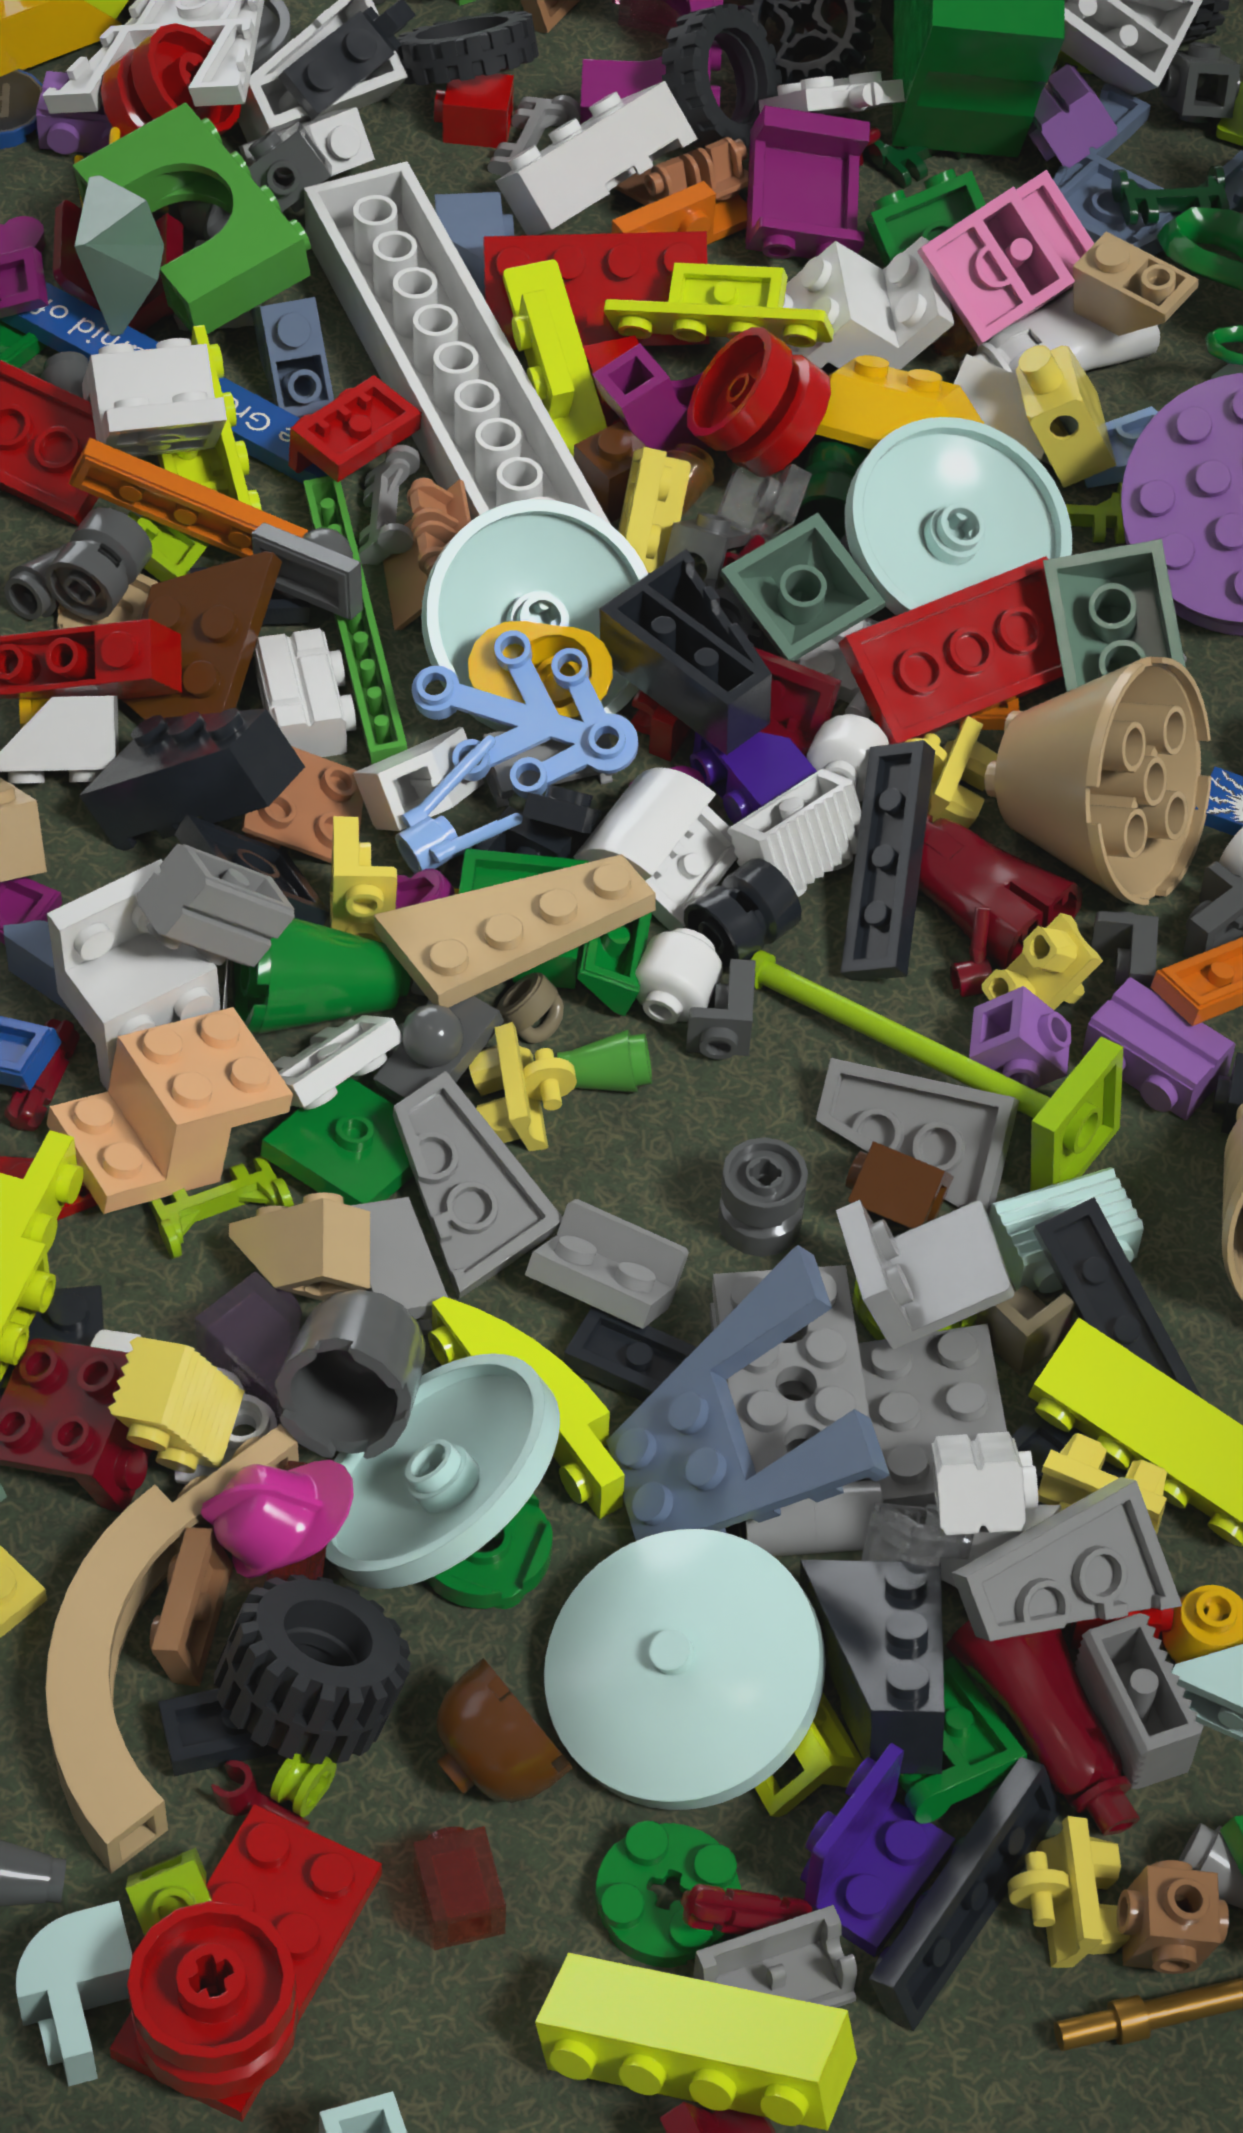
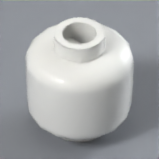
[807,714,889,802]
[635,928,723,1024]

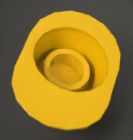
[468,621,613,718]

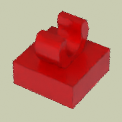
[631,690,692,762]

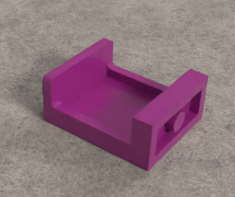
[745,105,870,259]

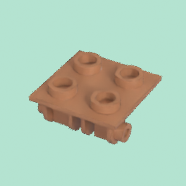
[614,137,749,206]
[383,478,471,630]
[241,746,363,863]

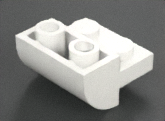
[573,768,738,931]

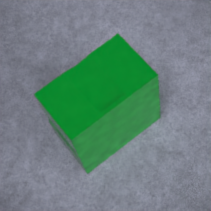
[892,0,1065,158]

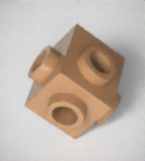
[1117,1860,1229,1974]

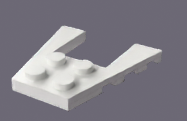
[43,0,264,114]

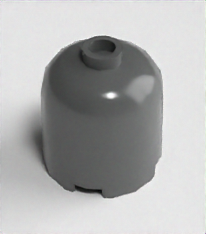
[275,1289,426,1459]

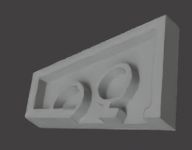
[816,1058,1020,1217]
[393,1071,563,1299]
[952,1477,1182,1641]

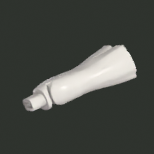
[959,287,1160,374]

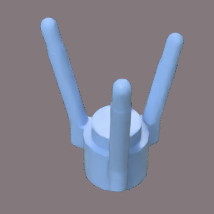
[395,735,523,874]

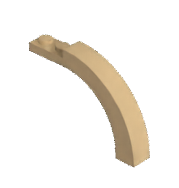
[46,1424,299,1874]

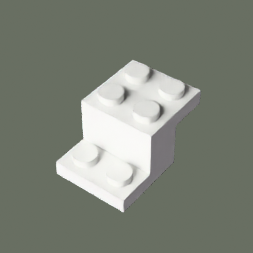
[782,236,954,370]
[82,338,227,457]
[47,859,221,1091]

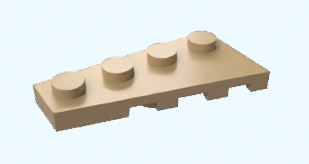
[374,854,656,1008]

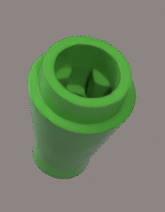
[557,1030,652,1092]

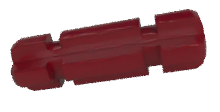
[4,1019,80,1132]
[681,1884,812,1935]

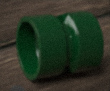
[791,438,870,541]

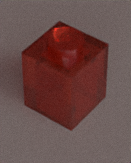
[413,1826,506,1951]

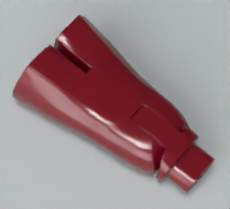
[918,814,1083,970]
[945,1620,1140,1836]

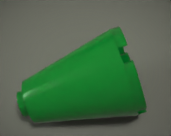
[233,918,411,1035]

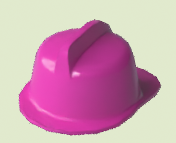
[201,1460,354,1579]

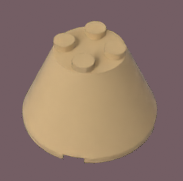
[984,657,1211,905]

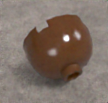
[437,1658,573,1803]

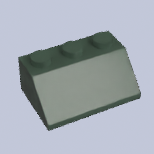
[1043,539,1186,692]

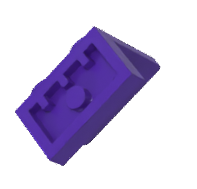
[800,1743,955,1957]

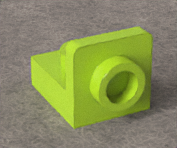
[127,511,209,582]
[125,1848,212,1936]

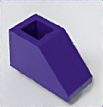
[690,732,817,824]

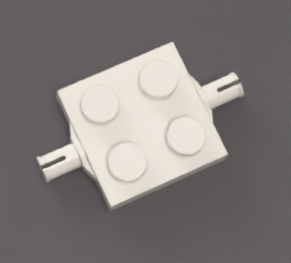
[759,71,905,115]

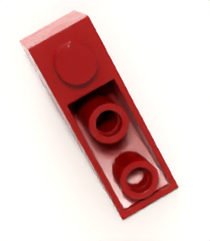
[0,619,182,699]

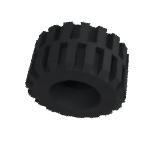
[214,1575,411,1764]

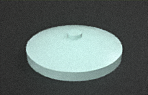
[845,417,1072,615]
[421,499,649,731]
[323,1353,560,1589]
[544,1529,826,1810]

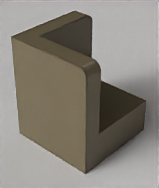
[976,1285,1075,1376]

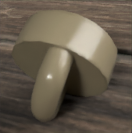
[496,972,564,1044]

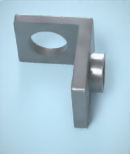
[664,512,750,588]

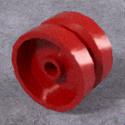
[101,23,241,138]
[687,327,831,478]
[127,1901,299,2100]

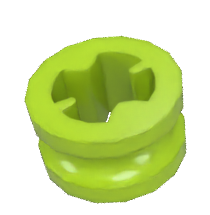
[270,1753,337,1818]

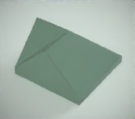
[74,175,164,336]
[720,513,886,662]

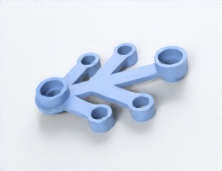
[412,630,639,799]

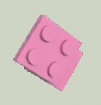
[917,170,1094,346]

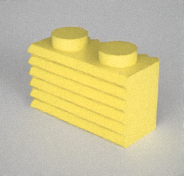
[108,1337,245,1473]

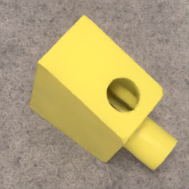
[1015,345,1116,488]

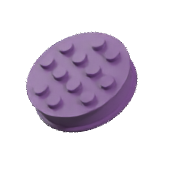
[1121,373,1243,636]

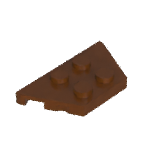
[121,551,282,720]

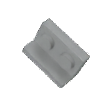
[525,1199,689,1329]

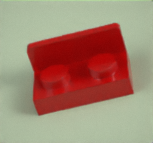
[288,375,422,483]

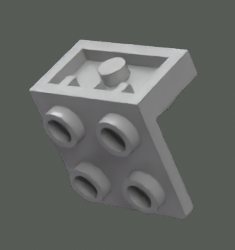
[836,1200,1014,1350]

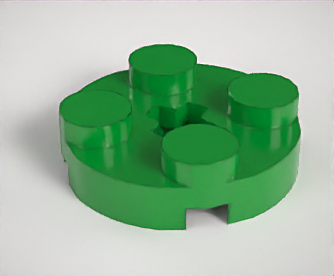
[424,1494,553,1609]
[595,1820,741,1968]

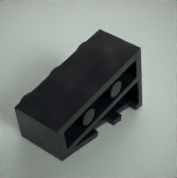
[599,548,772,755]
[79,708,305,851]
[800,1560,945,1774]

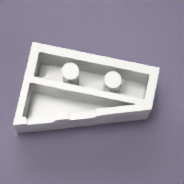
[238,0,408,143]
[1060,0,1203,96]
[495,81,698,235]

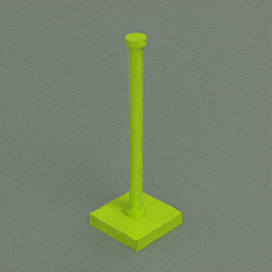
[751,950,1123,1192]

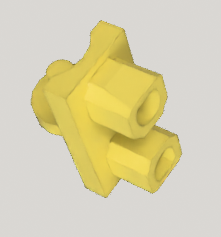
[904,716,998,828]
[982,913,1103,1010]
[469,1022,577,1151]
[1038,1433,1167,1535]
[1007,1816,1130,1968]

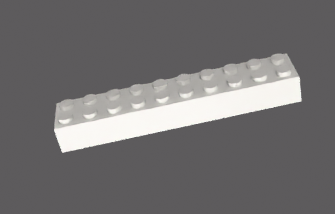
[304,161,611,525]

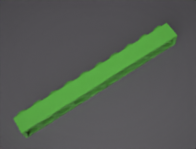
[303,476,407,765]

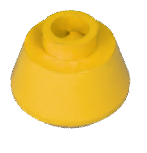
[1162,1585,1243,1663]

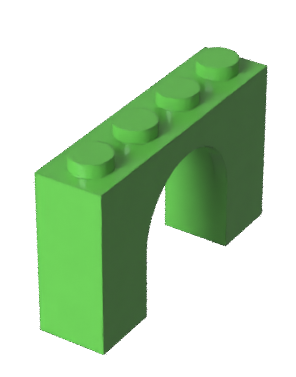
[73,102,311,334]

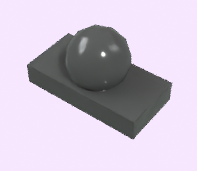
[252,523,363,620]
[373,996,504,1102]

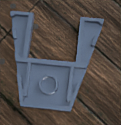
[1053,83,1243,256]
[606,1245,890,1541]

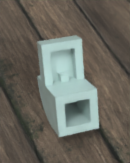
[16,1901,132,2087]

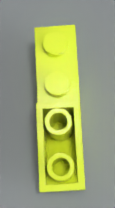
[0,1130,84,1382]
[428,1296,625,1519]

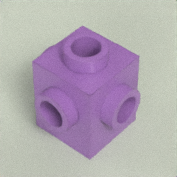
[969,986,1071,1090]

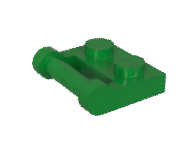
[843,1657,1027,1824]

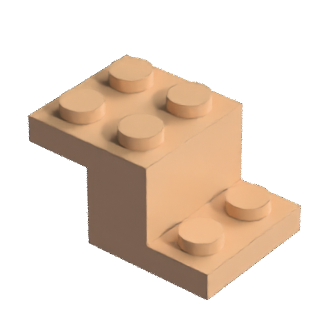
[47,1007,293,1214]

